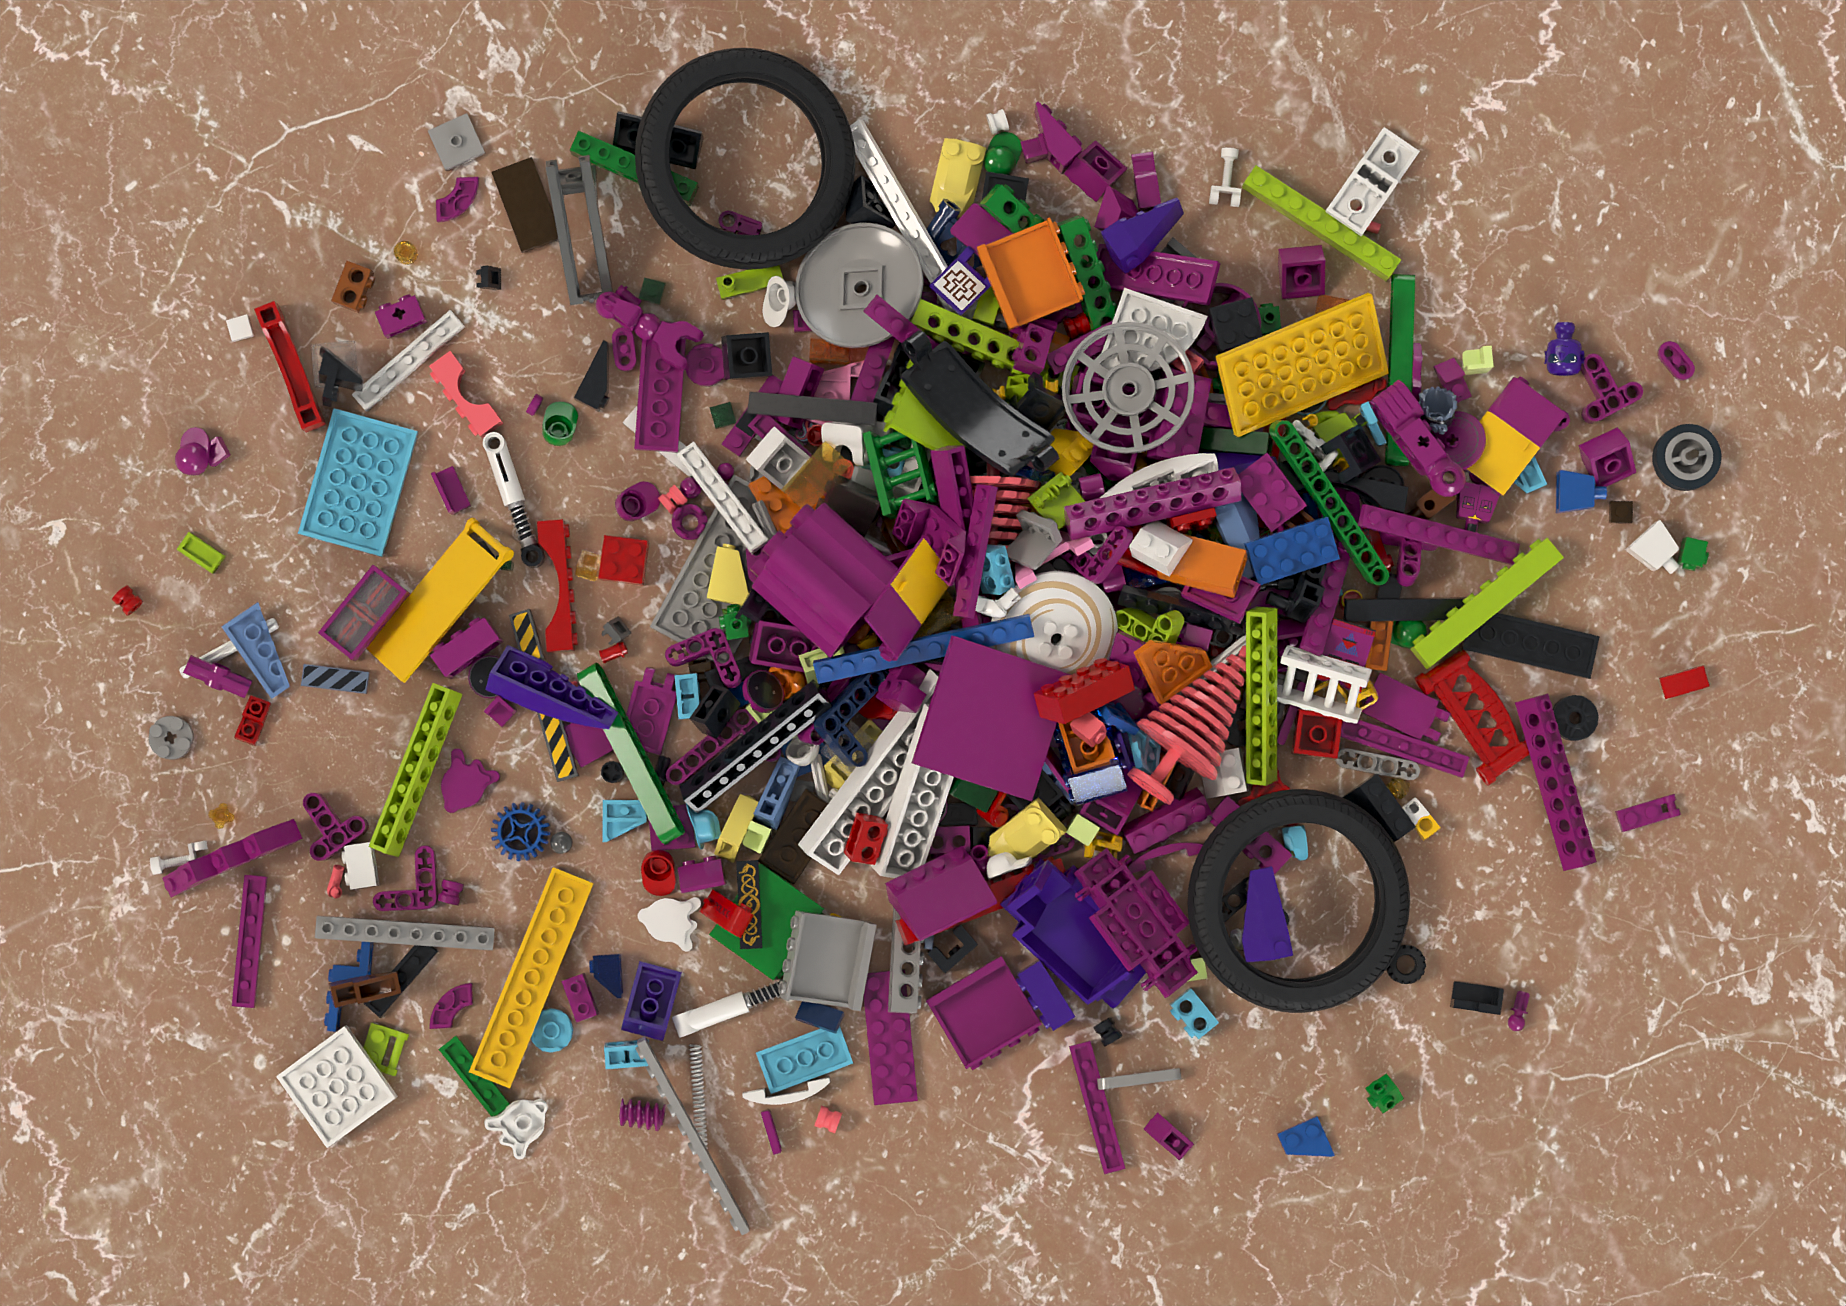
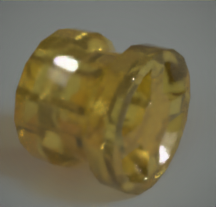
[394,241,418,265]

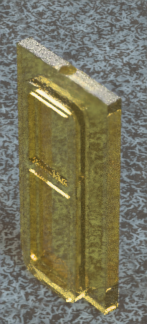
[781,441,851,508]

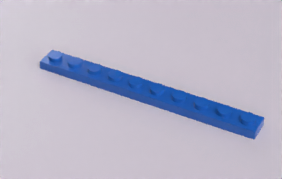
[813,614,1034,684]

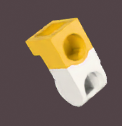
[1402,797,1441,841]

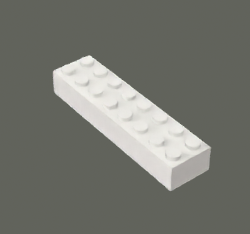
[871,704,954,878]

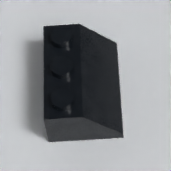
[1342,774,1416,842]

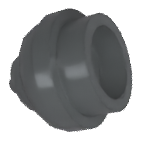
[550,832,573,854]

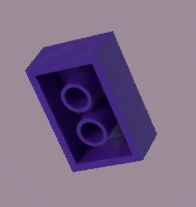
[1016,959,1075,1031]

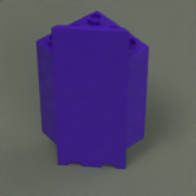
[1000,858,1146,1009]

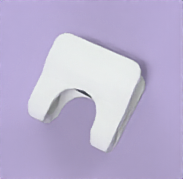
[821,422,873,466]

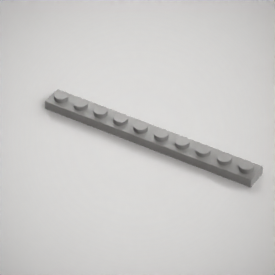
[635,1036,750,1235]

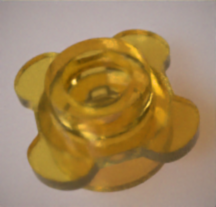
[208,803,235,829]

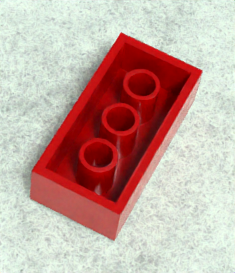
[1034,658,1135,724]

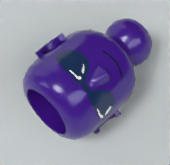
[1544,322,1585,376]

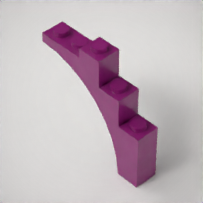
[162,819,303,898]

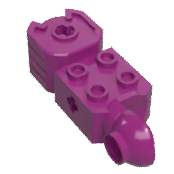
[1369,380,1466,497]

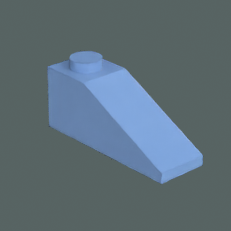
[753,756,800,830]

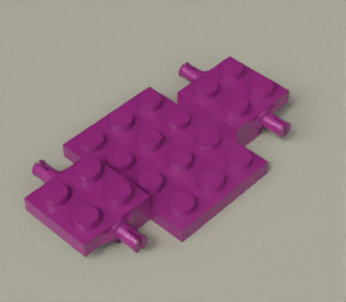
[1074,848,1198,998]

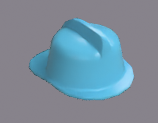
[686,804,721,850]

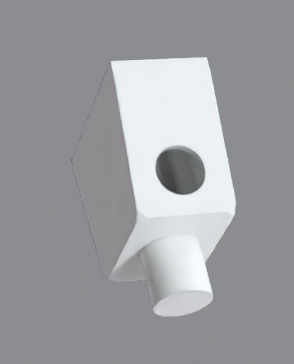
[1625,520,1680,574]

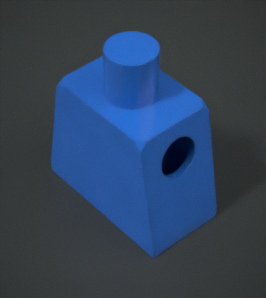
[1556,470,1607,513]

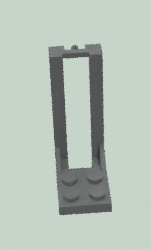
[546,155,613,305]

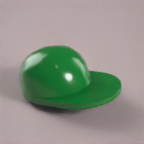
[984,132,1022,175]
[542,402,578,446]
[1391,621,1427,649]

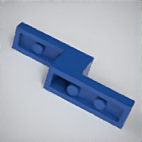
[324,942,374,1032]

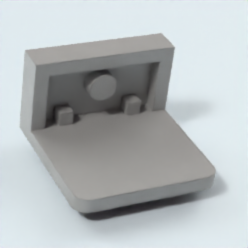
[1006,509,1063,569]

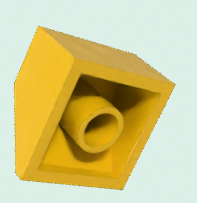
[1049,428,1094,477]

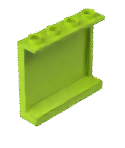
[883,360,965,450]

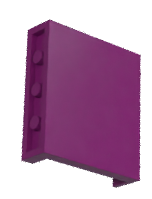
[926,956,1042,1070]

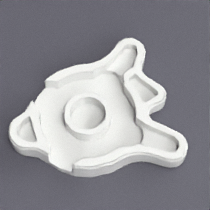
[638,897,701,952]
[484,1099,548,1159]

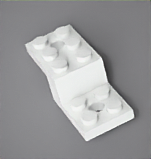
[1325,127,1420,236]

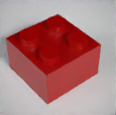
[598,535,649,586]
[1291,709,1342,759]

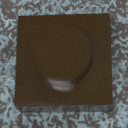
[1609,501,1633,524]

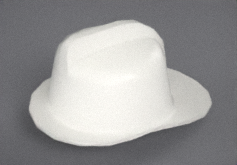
[762,276,797,327]

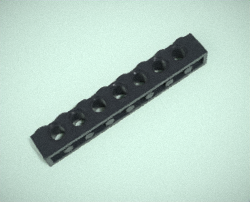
[680,680,832,814]

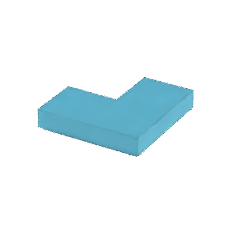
[1359,402,1386,447]

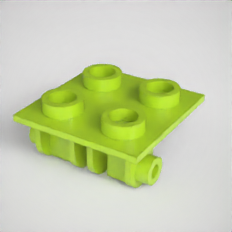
[1027,472,1085,530]

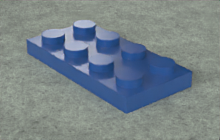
[1244,516,1340,585]

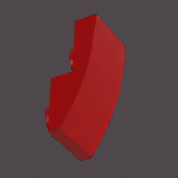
[1659,665,1710,699]
[234,695,271,746]

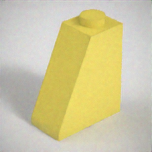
[707,544,749,606]
[714,794,759,863]

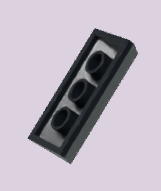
[613,111,704,170]

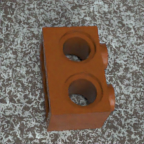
[331,261,375,313]

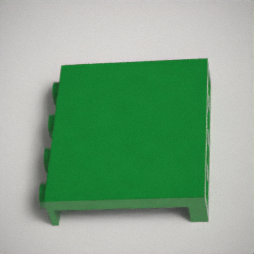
[709,863,825,981]

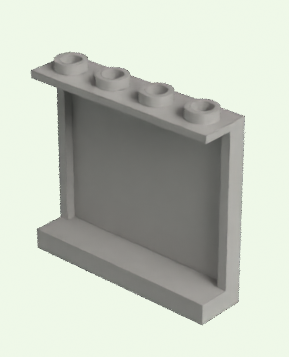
[778,910,877,1011]

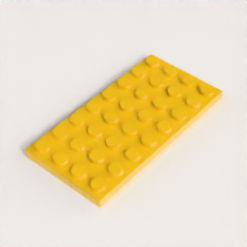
[1215,293,1389,437]

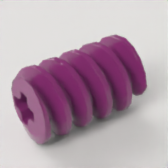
[619,1098,666,1131]

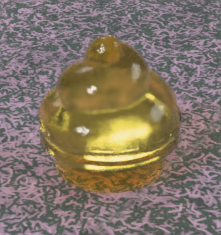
[1387,777,1410,799]

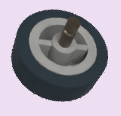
[1652,424,1722,491]

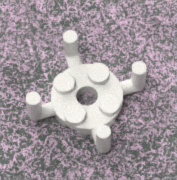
[1282,420,1338,472]

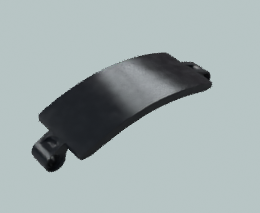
[901,330,1060,476]

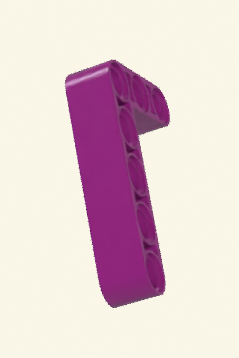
[1079,473,1126,593]
[666,709,782,785]

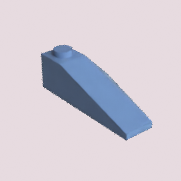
[1213,492,1260,579]

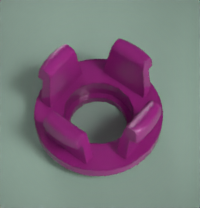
[672,504,708,540]

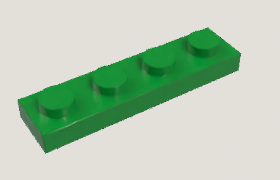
[438,1035,511,1117]

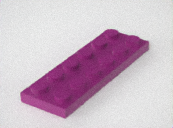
[1088,243,1221,305]
[634,321,686,453]
[864,969,918,1105]

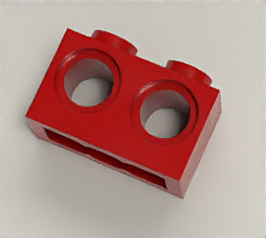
[844,813,888,865]

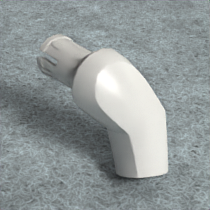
[975,588,1021,618]

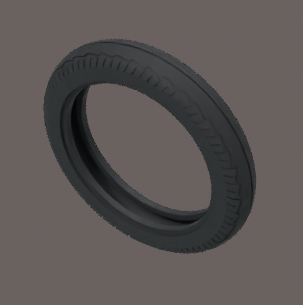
[635,48,856,270]
[1187,789,1410,1013]

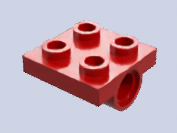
[1166,508,1217,534]

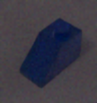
[589,954,623,998]

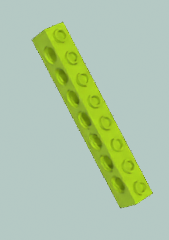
[909,299,1080,394]
[1246,606,1277,786]
[368,683,463,857]

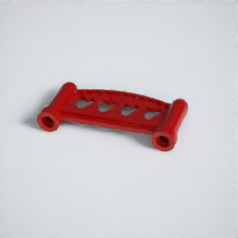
[1414,650,1530,786]

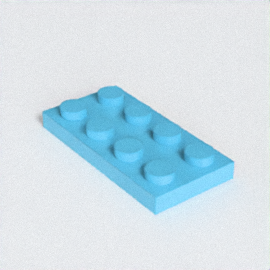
[756,1026,853,1094]

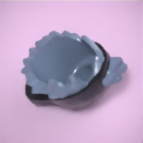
[1419,386,1457,435]

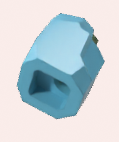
[1282,825,1308,861]

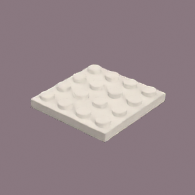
[276,1025,398,1148]

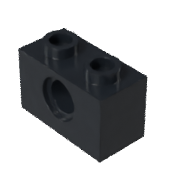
[689,684,741,738]

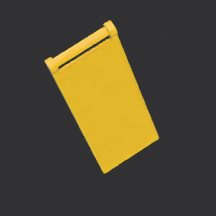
[366,518,514,683]

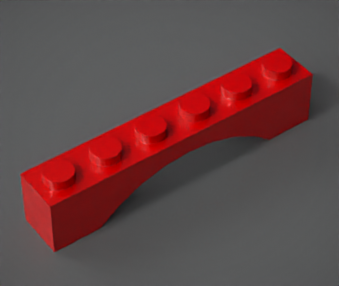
[254,301,326,433]
[537,519,578,653]

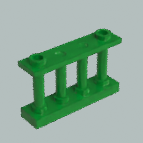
[862,431,939,519]

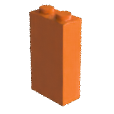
[1155,534,1248,598]

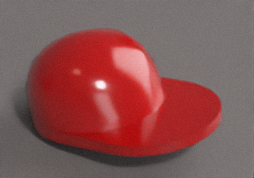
[641,849,676,896]

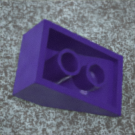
[621,961,682,1041]

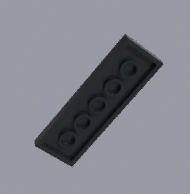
[1461,613,1600,679]

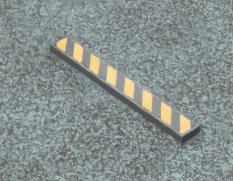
[509,609,579,782]

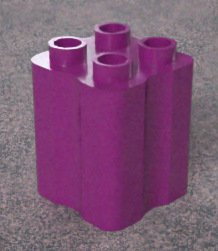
[750,502,898,658]

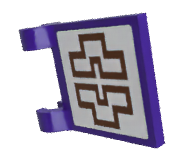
[929,246,991,316]

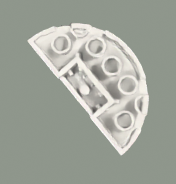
[1100,453,1218,526]

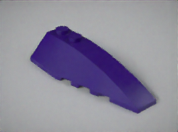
[486,645,618,730]

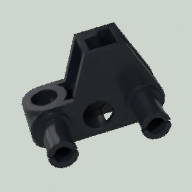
[1265,564,1327,624]

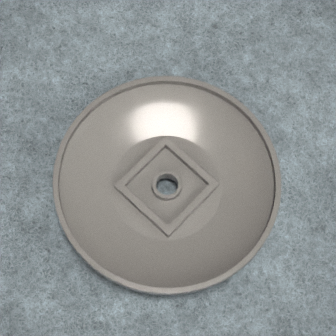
[795,223,923,348]

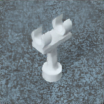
[1209,148,1241,207]
[150,841,208,875]

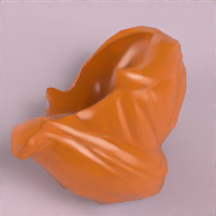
[768,667,808,702]

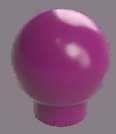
[969,845,991,877]

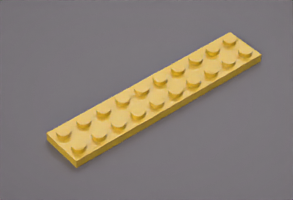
[469,867,594,1088]

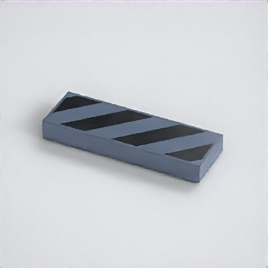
[301,664,370,694]

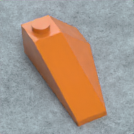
[1058,721,1116,782]

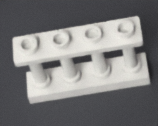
[1277,645,1372,723]

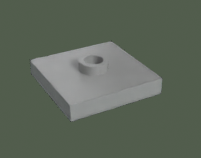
[428,113,486,171]

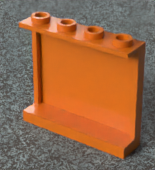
[976,217,1085,331]

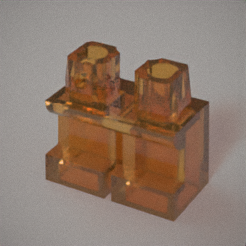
[809,338,851,365]

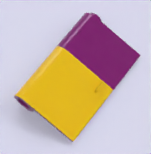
[1463,376,1567,496]
[864,538,949,662]

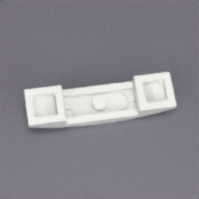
[742,1077,830,1105]

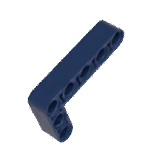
[814,669,889,767]

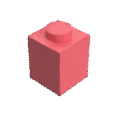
[1070,712,1107,748]

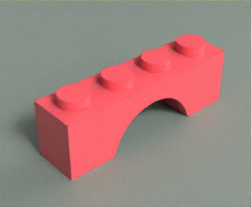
[429,351,503,438]

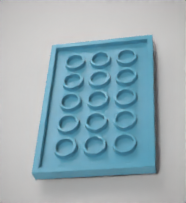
[298,408,418,557]

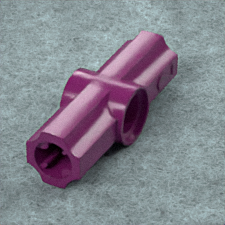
[183,655,252,698]

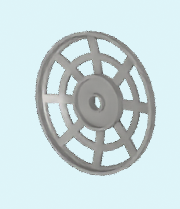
[1062,322,1195,454]

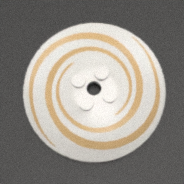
[989,571,1118,675]

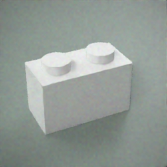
[342,842,380,890]

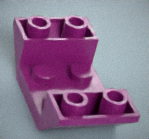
[892,499,966,586]

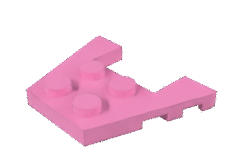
[807,360,864,425]
[1015,531,1095,589]

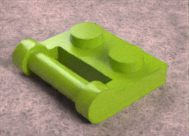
[363,1022,409,1076]

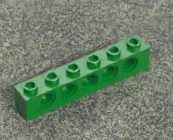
[570,130,699,206]
[979,184,1092,280]
[1057,215,1117,331]

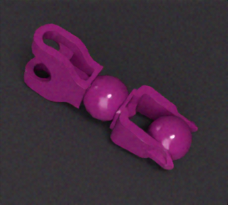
[595,291,704,370]

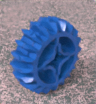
[491,802,550,861]

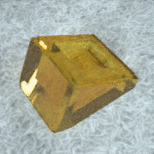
[575,550,601,581]

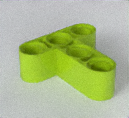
[1115,608,1184,644]

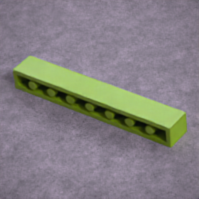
[1241,165,1401,281]
[1410,538,1564,669]

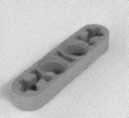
[1335,748,1420,780]
[1097,1068,1181,1090]

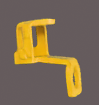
[1313,679,1378,710]
[1084,831,1136,879]

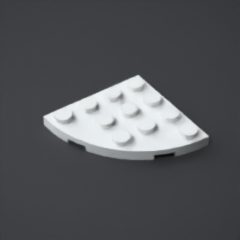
[1100,288,1208,372]

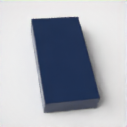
[795,1001,844,1034]

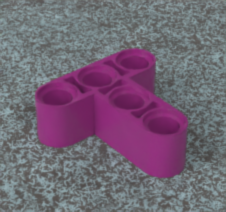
[1581,354,1643,424]
[1378,531,1438,587]
[303,793,369,861]

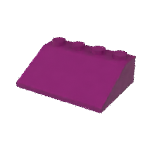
[885,846,997,941]

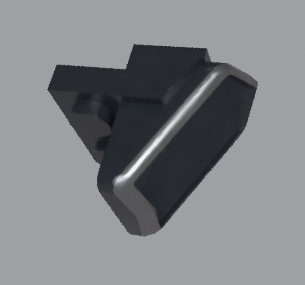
[319,346,363,407]

